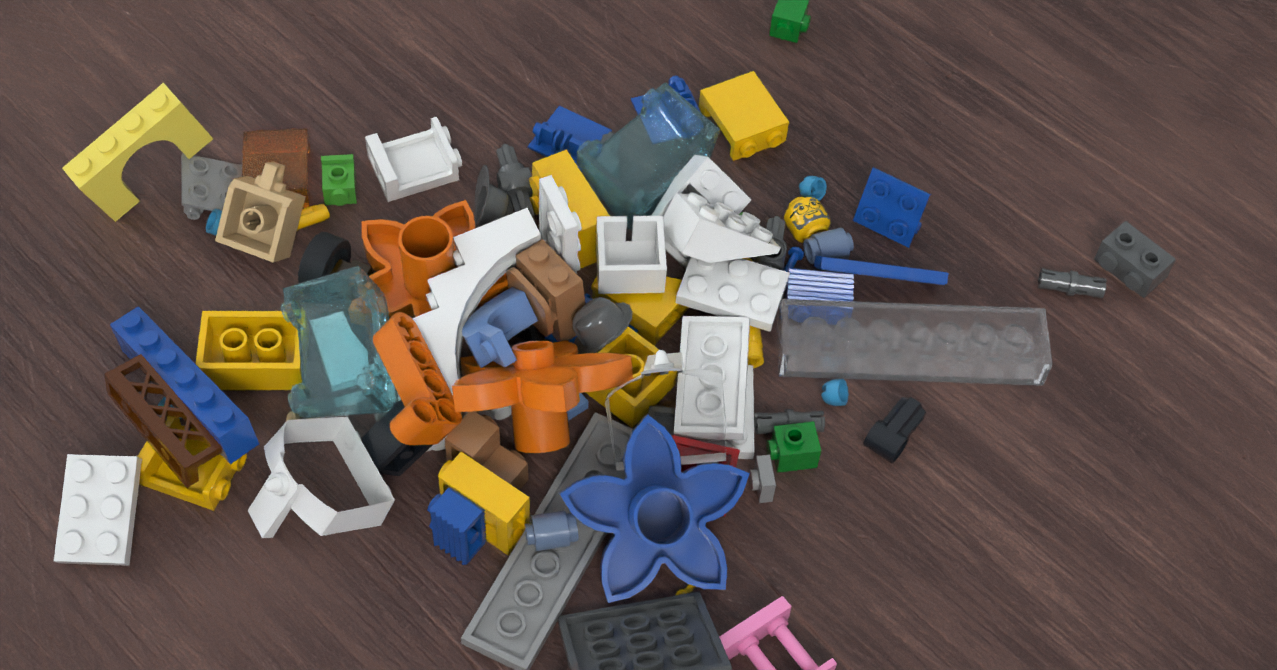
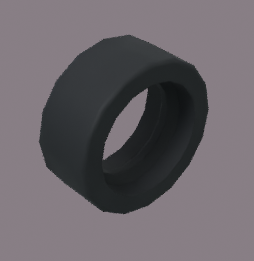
[298,232,351,298]

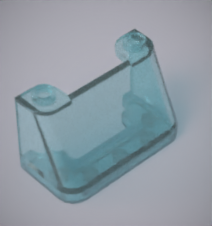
[577,82,720,229]
[281,266,398,418]

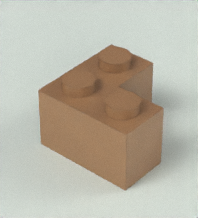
[445,411,528,490]

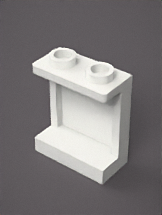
[365,117,462,202]

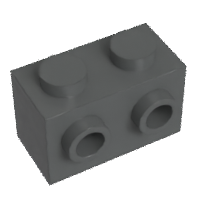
[1094,221,1176,298]

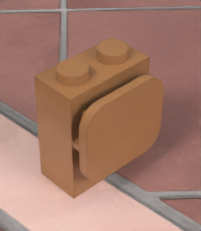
[506,239,585,342]

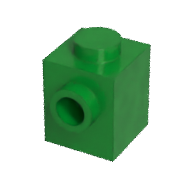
[769,0,811,43]
[766,421,821,473]

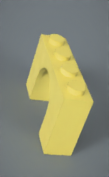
[62,83,213,222]

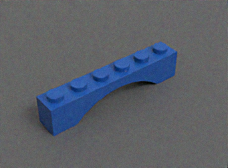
[110,306,259,464]

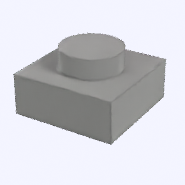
[749,455,776,503]

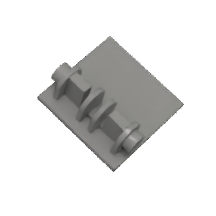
[181,153,245,220]

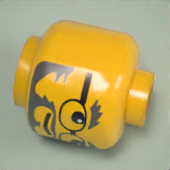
[784,197,831,243]

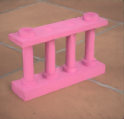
[719,596,837,670]

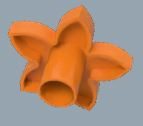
[348,200,509,342]
[452,340,633,453]

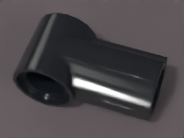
[863,397,926,464]

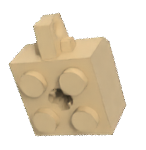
[215,161,306,262]

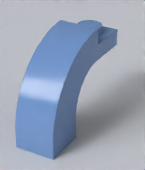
[462,287,538,368]

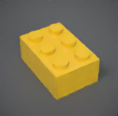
[529,149,610,269]
[196,311,309,390]

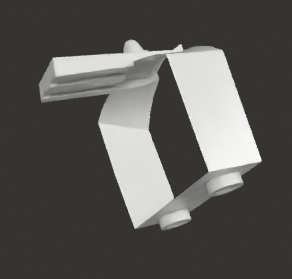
[605,350,726,471]
[248,417,395,538]

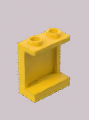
[699,71,789,161]
[137,416,247,511]

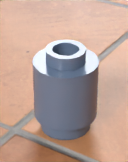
[803,227,854,264]
[524,510,579,551]

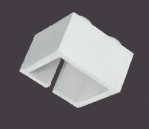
[596,216,667,294]

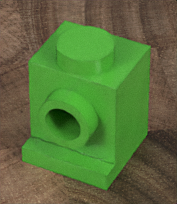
[321,154,357,206]

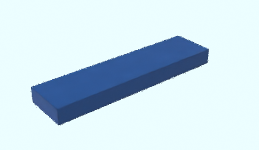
[814,255,949,285]

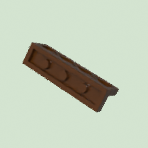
[104,354,222,488]

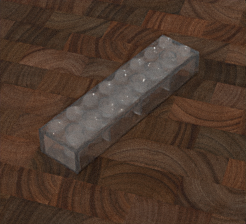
[777,299,1053,386]

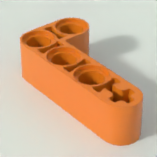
[373,312,462,445]

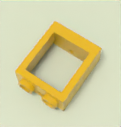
[438,452,530,556]

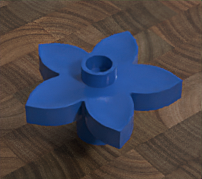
[559,414,750,603]

